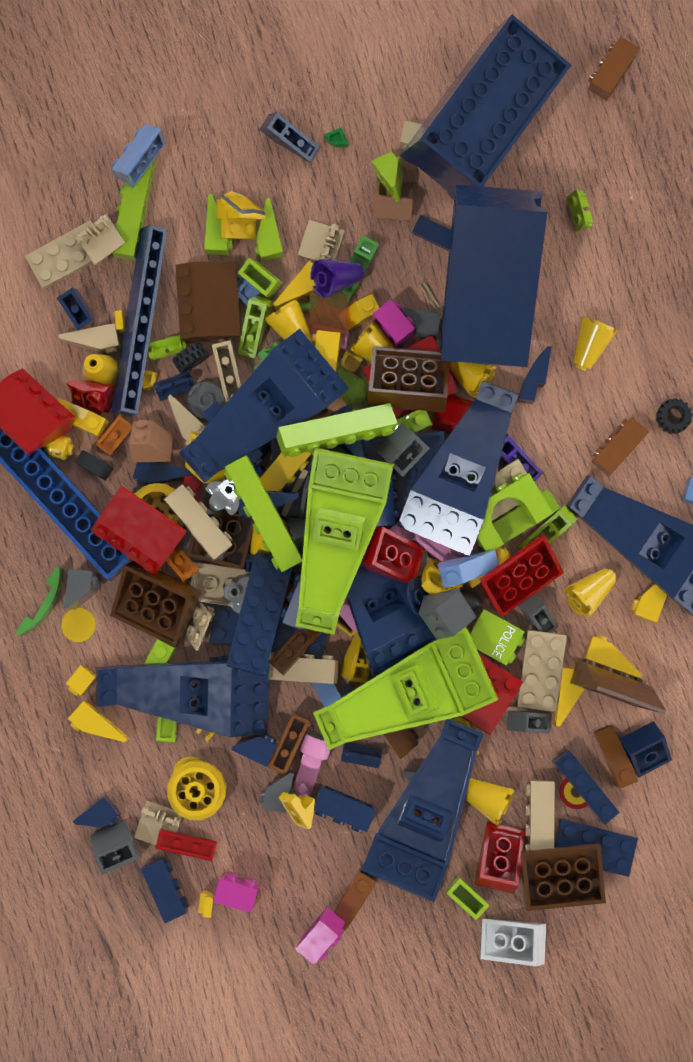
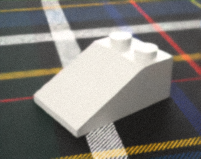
[480,918,546,966]

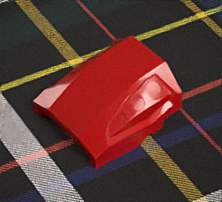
[67,380,114,415]
[431,394,474,435]

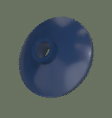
[407,578,429,617]

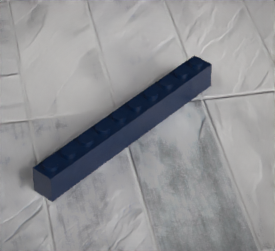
[111,225,167,416]

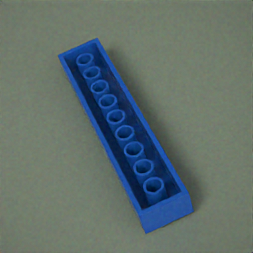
[0,429,133,581]

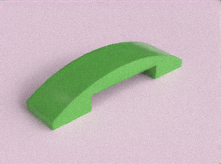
[327,235,379,311]
[16,566,63,636]

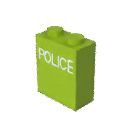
[470,609,526,666]

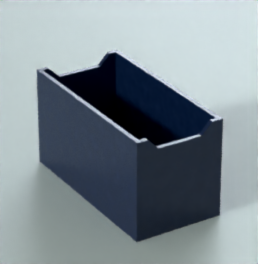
[399,14,572,200]
[441,185,548,367]

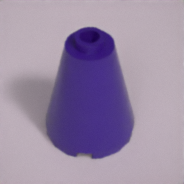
[310,259,364,298]

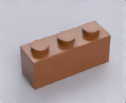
[588,36,639,101]
[591,417,649,477]
[268,713,311,775]

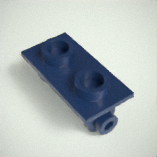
[154,371,194,401]
[341,743,382,768]

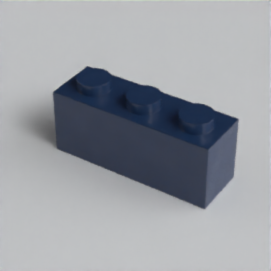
[141,857,189,923]

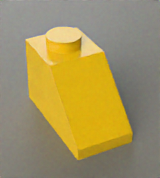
[338,294,379,331]

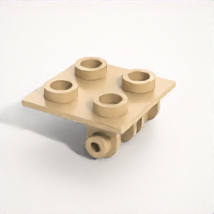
[75,214,125,265]
[298,220,345,261]
[186,602,215,651]
[134,800,182,845]

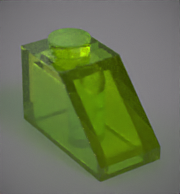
[337,365,369,406]

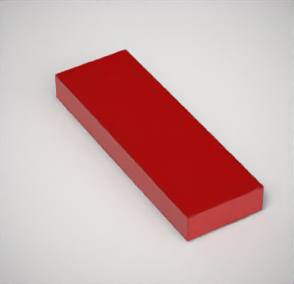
[155,828,217,861]

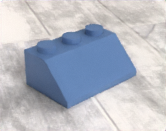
[112,124,166,188]

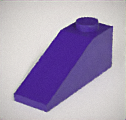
[500,434,543,482]

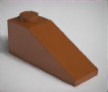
[594,725,638,789]
[334,869,376,931]

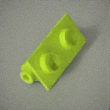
[567,189,594,232]
[148,335,187,361]

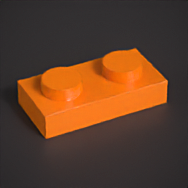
[95,415,132,457]
[165,545,199,582]

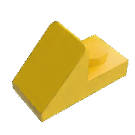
[278,792,315,830]

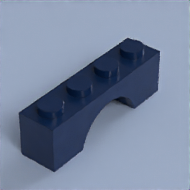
[552,749,620,825]

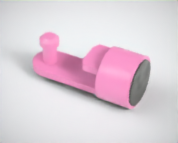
[294,732,330,796]

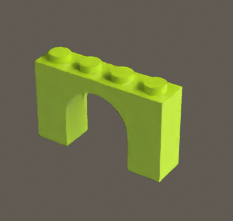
[476,472,553,552]

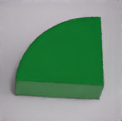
[324,128,348,148]

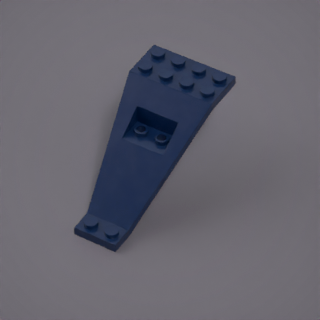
[179,329,349,483]
[397,380,519,556]
[566,475,693,616]
[325,526,437,679]
[96,661,269,738]
[361,719,483,903]

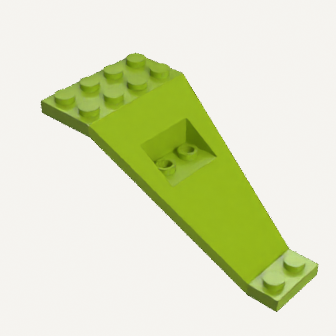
[295,448,394,635]
[313,627,499,750]

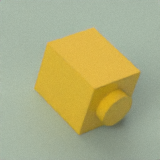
[66,665,96,696]

